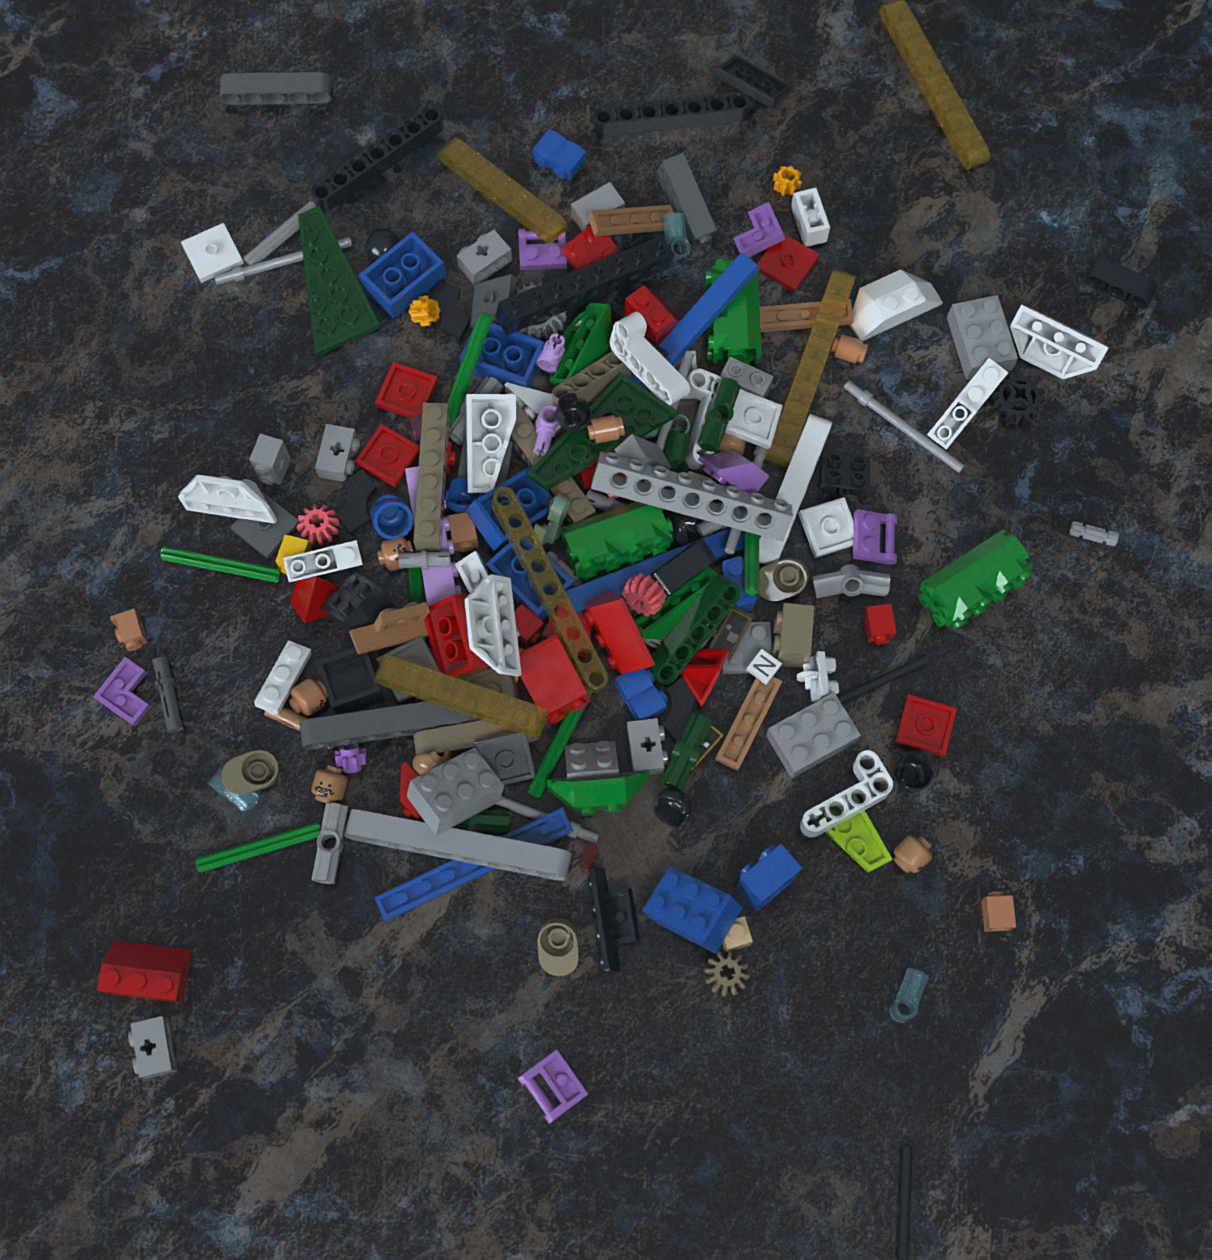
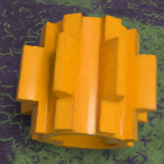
[773,166,802,196]
[409,296,440,326]

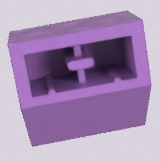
[698,450,769,493]

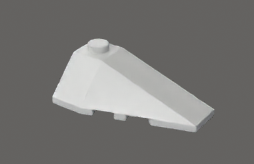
[465,394,516,493]

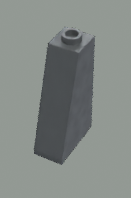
[655,153,717,245]

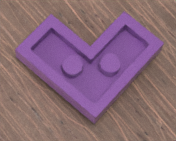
[734,202,785,257]
[93,657,151,727]

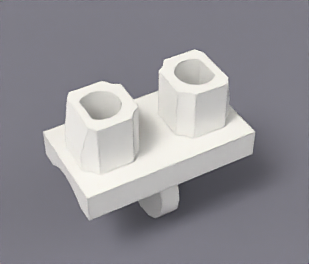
[797,651,839,702]

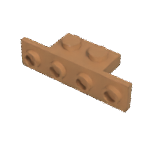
[349,602,430,654]

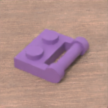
[518,227,567,270]
[853,509,897,565]
[518,1050,588,1124]

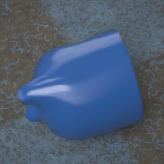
[370,495,414,539]

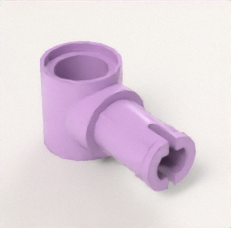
[536,333,565,372]
[533,405,558,456]

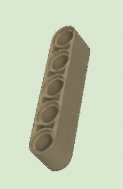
[552,351,634,407]
[413,712,540,757]

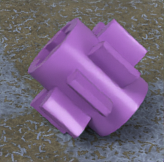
[335,743,367,773]

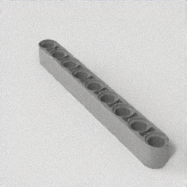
[344,809,572,881]

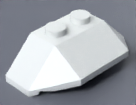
[850,270,943,341]
[1010,305,1108,379]
[178,475,277,524]
[465,574,522,676]

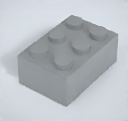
[947,295,1018,380]
[766,692,861,778]
[407,747,504,836]

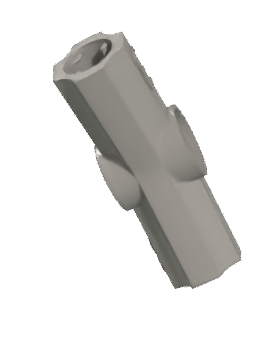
[812,564,890,598]

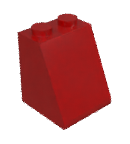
[625,285,682,345]
[519,634,591,725]

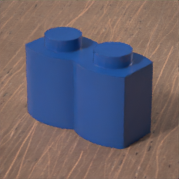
[533,129,587,180]
[720,556,756,615]
[614,668,668,721]

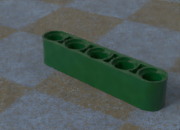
[648,575,741,684]

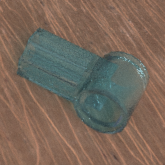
[663,212,691,262]
[207,763,260,814]
[889,967,929,1023]

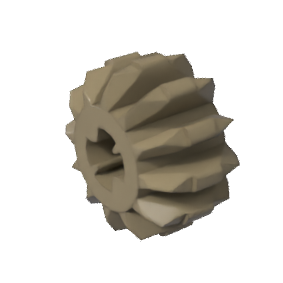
[704,951,749,997]

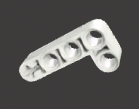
[610,311,690,406]
[685,369,723,470]
[800,750,893,837]

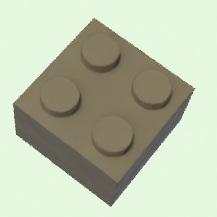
[772,603,814,668]

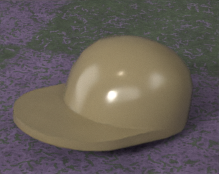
[758,557,809,601]
[221,750,279,795]
[537,918,579,976]

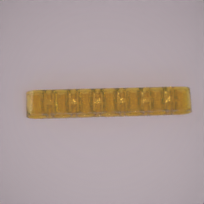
[438,137,568,244]
[374,655,549,738]

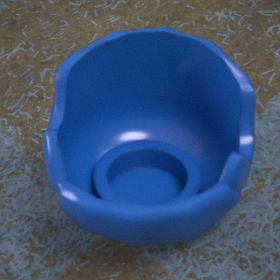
[445,477,483,514]

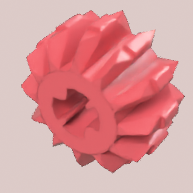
[297,504,339,546]
[622,573,666,617]

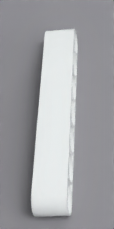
[759,414,833,565]

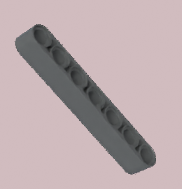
[299,696,479,750]

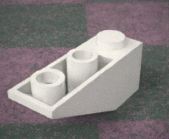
[504,383,565,439]
[283,540,363,582]

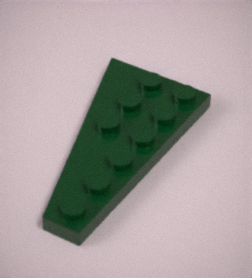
[298,206,380,357]
[527,374,678,491]

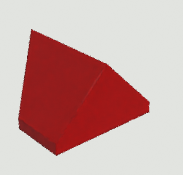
[290,577,340,623]
[680,649,730,707]

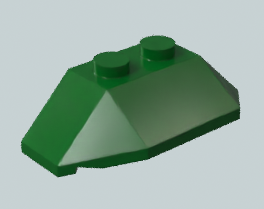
[548,303,612,385]
[633,566,719,640]
[546,770,650,816]

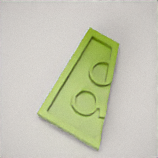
[814,794,892,873]

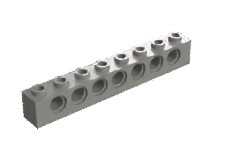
[591,452,793,542]

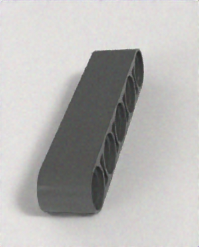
[219,72,331,105]

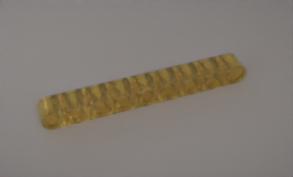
[879,0,990,170]
[766,269,856,468]
[491,487,608,693]

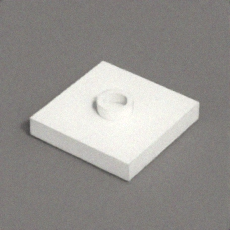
[181,223,244,283]
[725,389,783,449]
[798,497,854,558]

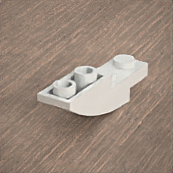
[927,358,1008,449]

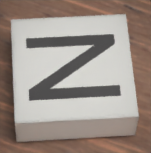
[746,649,782,685]

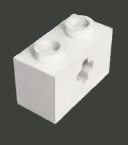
[791,188,830,247]

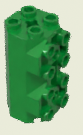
[704,259,762,367]
[560,502,673,583]
[918,530,1033,630]

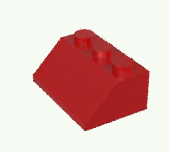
[583,590,655,674]
[424,593,491,682]
[97,940,193,1003]

